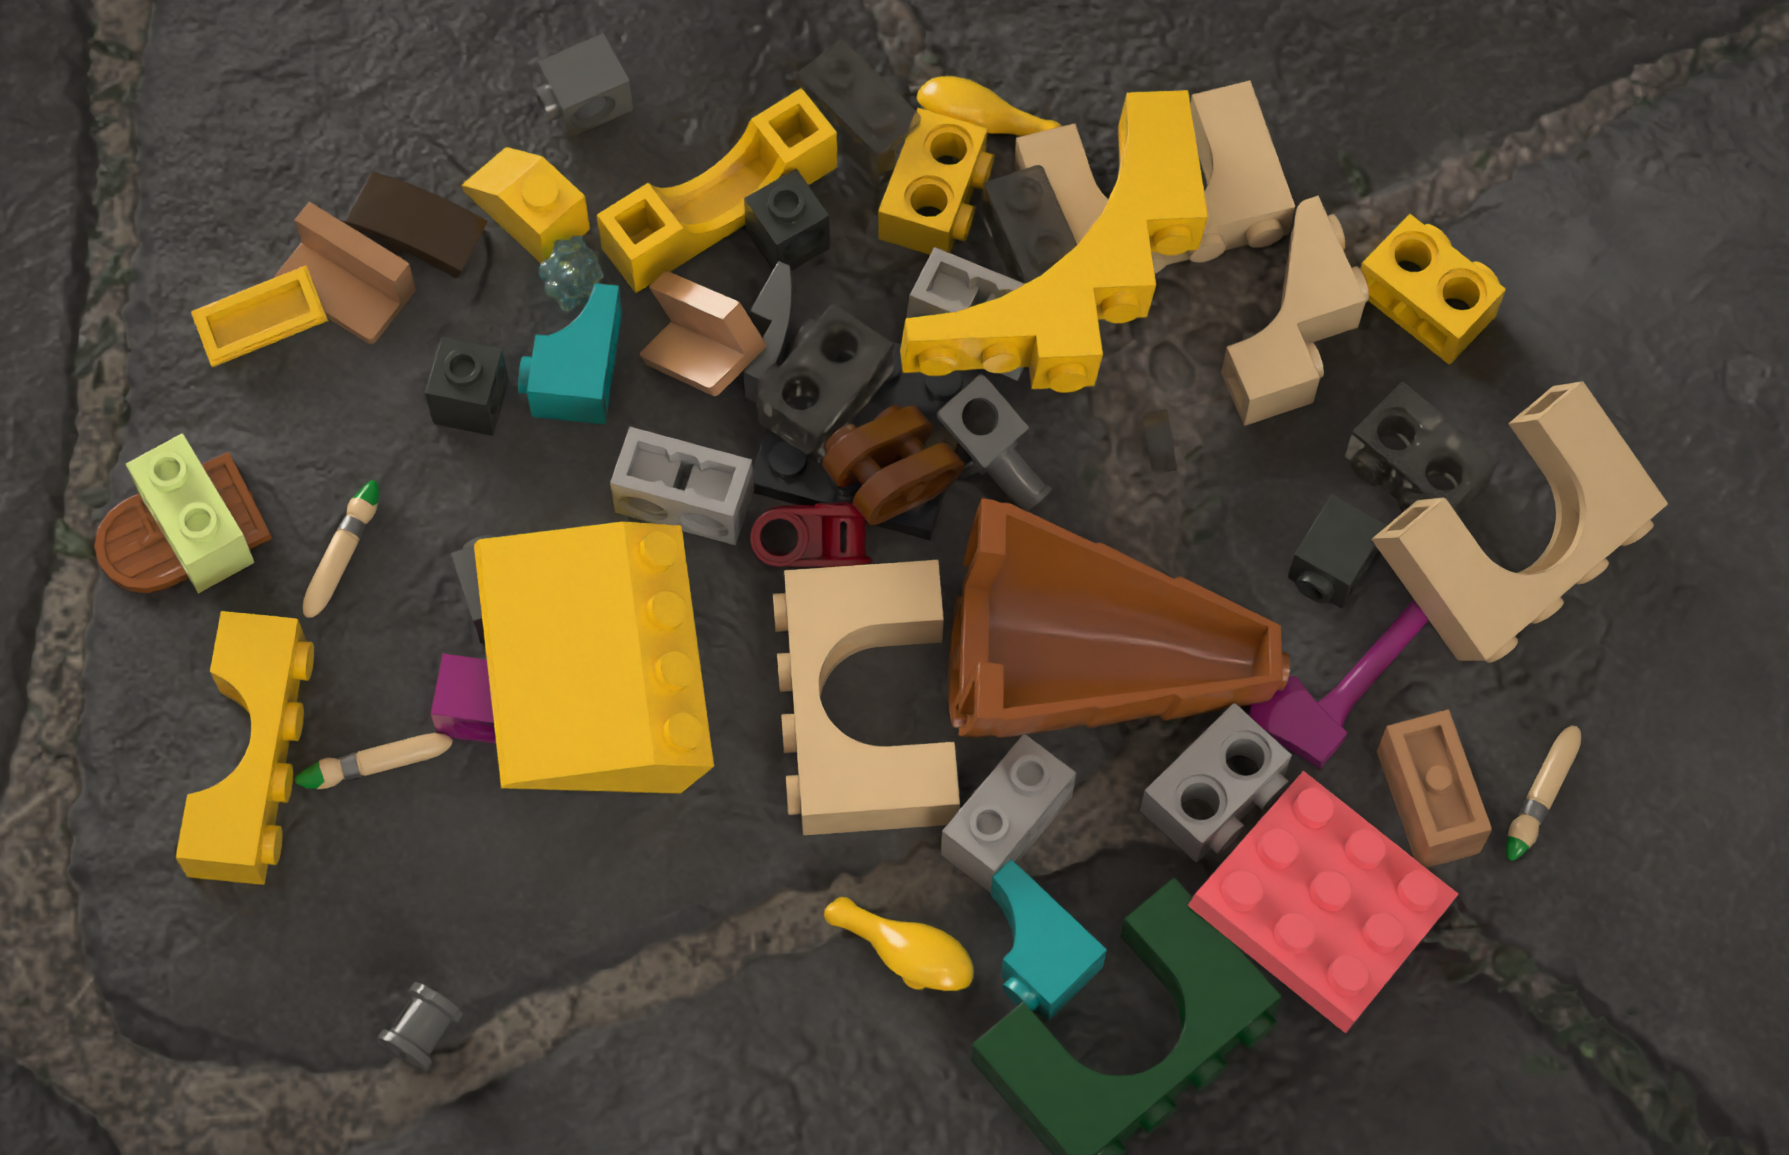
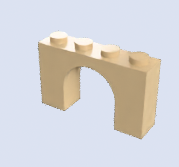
[1014,81,1295,274]
[1371,381,1668,663]
[773,560,960,835]

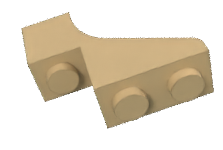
[1221,196,1369,426]

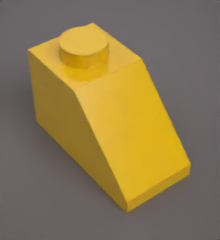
[462,147,590,268]

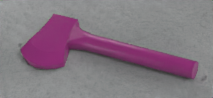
[1249,599,1428,769]

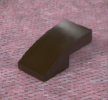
[344,171,488,278]

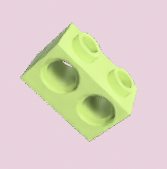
[126,433,255,594]

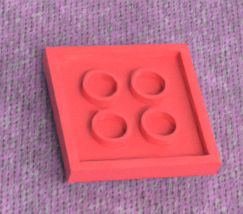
[1188,771,1458,1033]

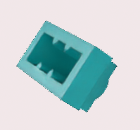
[518,283,623,425]
[991,859,1107,1022]

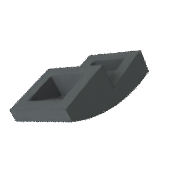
[744,261,793,408]

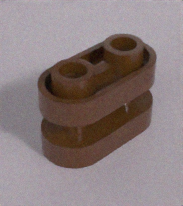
[822,405,964,525]

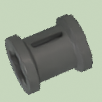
[376,982,464,1071]

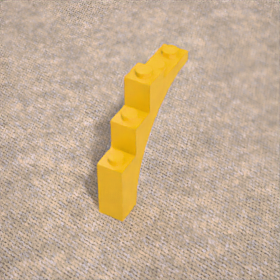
[900,90,1208,393]

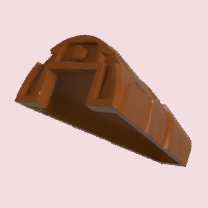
[948,498,1290,738]

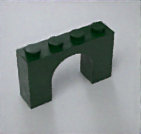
[971,877,1282,1155]

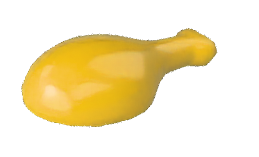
[917,76,1062,137]
[823,897,974,991]

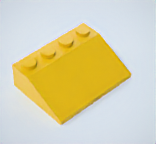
[474,522,714,794]

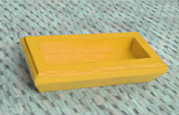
[191,265,328,367]

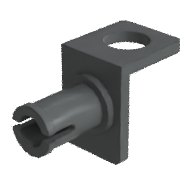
[937,375,1052,512]

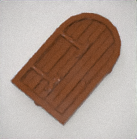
[94,451,272,593]

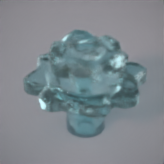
[539,235,603,311]

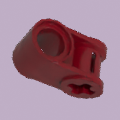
[750,502,872,568]

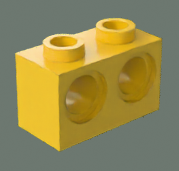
[878,108,994,255]
[1360,214,1506,365]

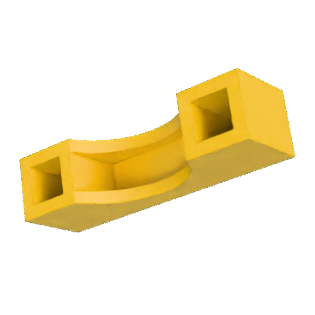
[597,88,837,293]
[176,611,314,885]

